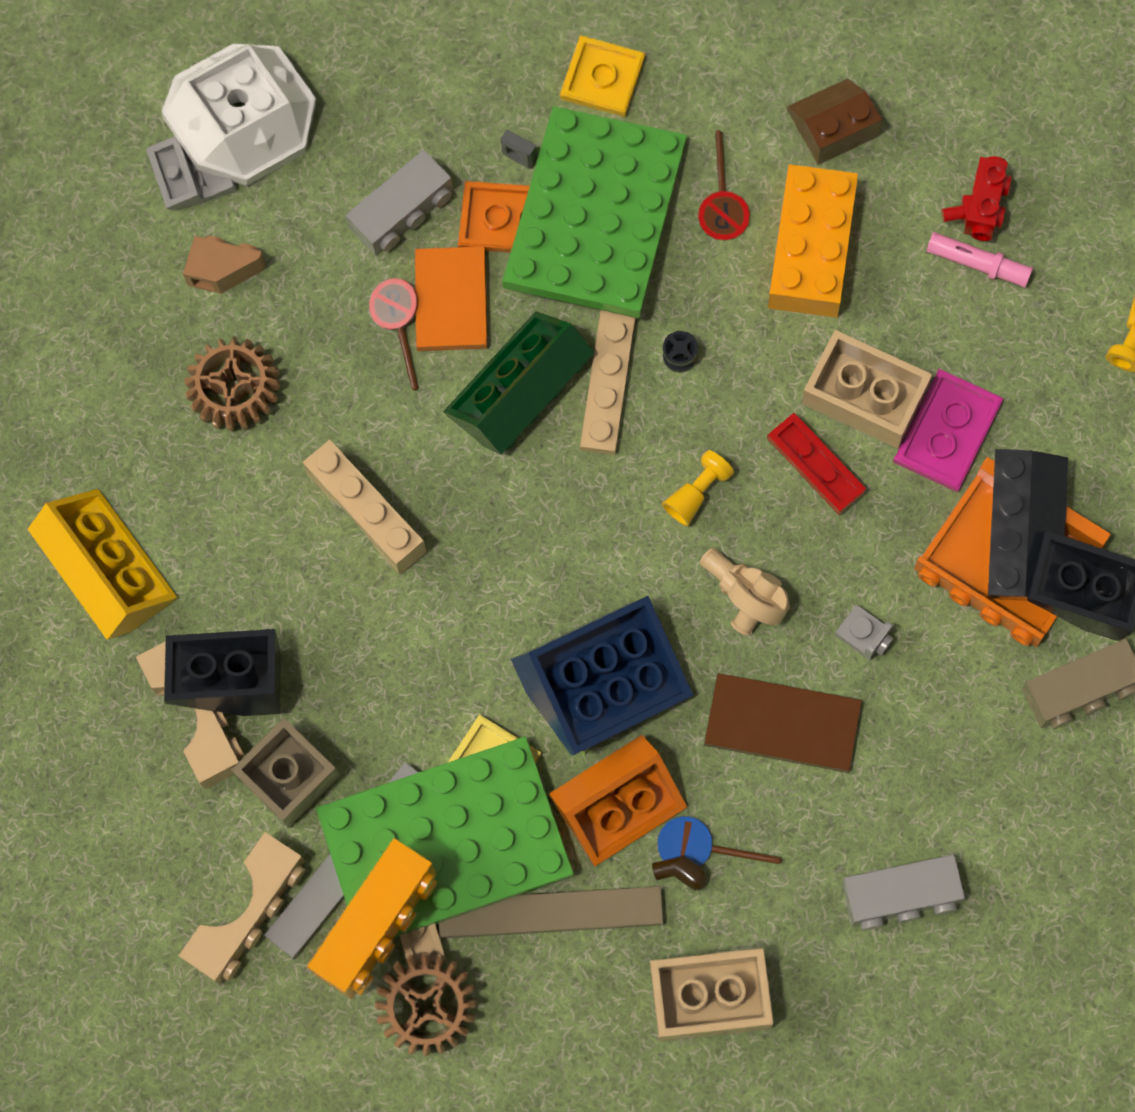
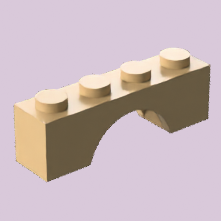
[302,439,427,575]
[136,641,245,789]
[179,832,305,985]

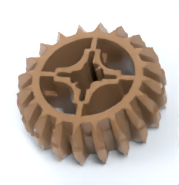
[184,336,281,432]
[375,952,477,1056]

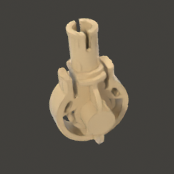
[700,548,790,636]

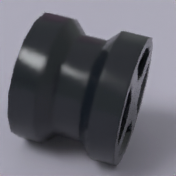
[663,331,698,373]

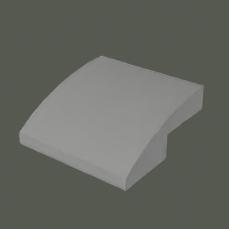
[146,136,237,210]

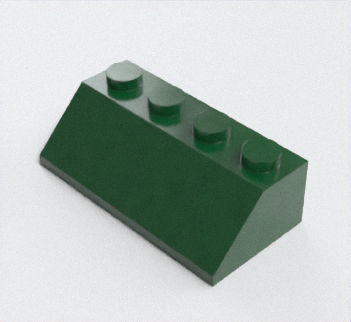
[443,311,595,455]

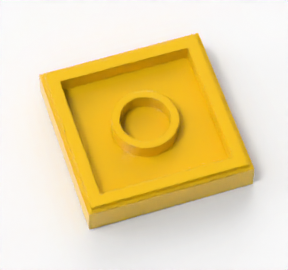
[560,35,645,117]

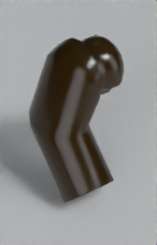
[652,855,707,891]

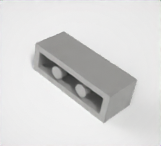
[345,149,453,256]
[842,855,965,931]

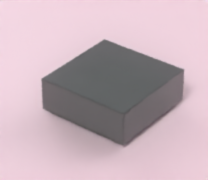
[500,129,538,169]

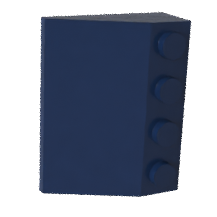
[511,596,693,756]

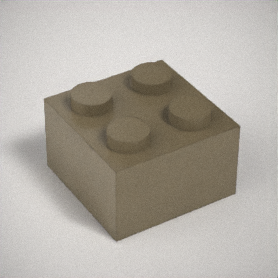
[231,718,340,828]

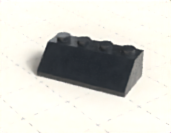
[988,449,1068,601]

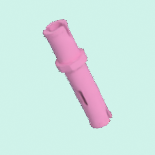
[926,232,1033,288]

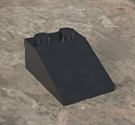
[1027,531,1135,641]
[164,629,280,716]

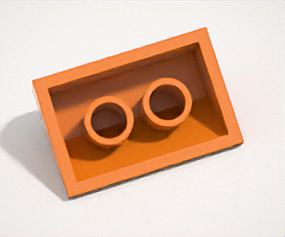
[549,735,687,867]

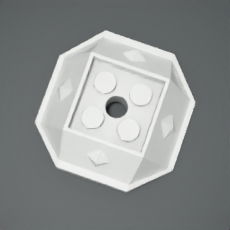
[162,44,316,186]

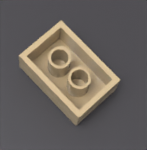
[802,330,932,449]
[650,948,773,1042]

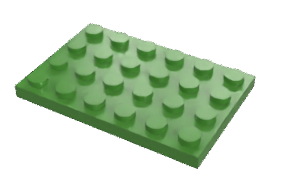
[502,106,687,318]
[316,736,574,939]

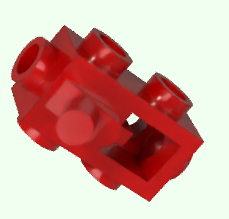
[941,156,1012,241]

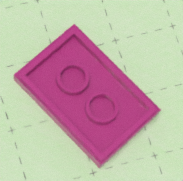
[893,369,1004,493]

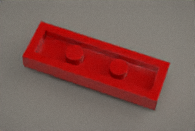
[767,413,866,515]

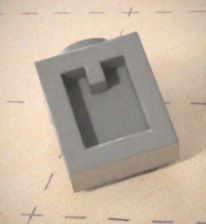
[834,604,894,661]

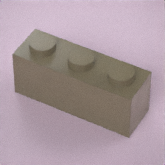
[1022,639,1135,729]

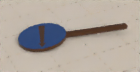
[658,816,782,866]

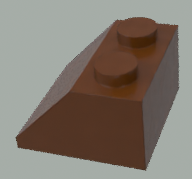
[786,78,882,165]

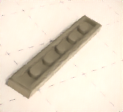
[439,886,663,939]

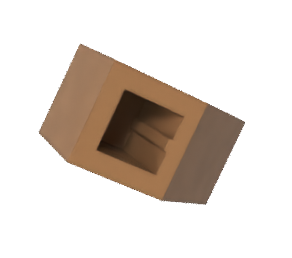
[183,236,266,294]

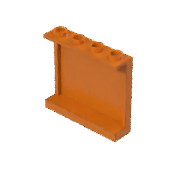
[914,457,1111,647]

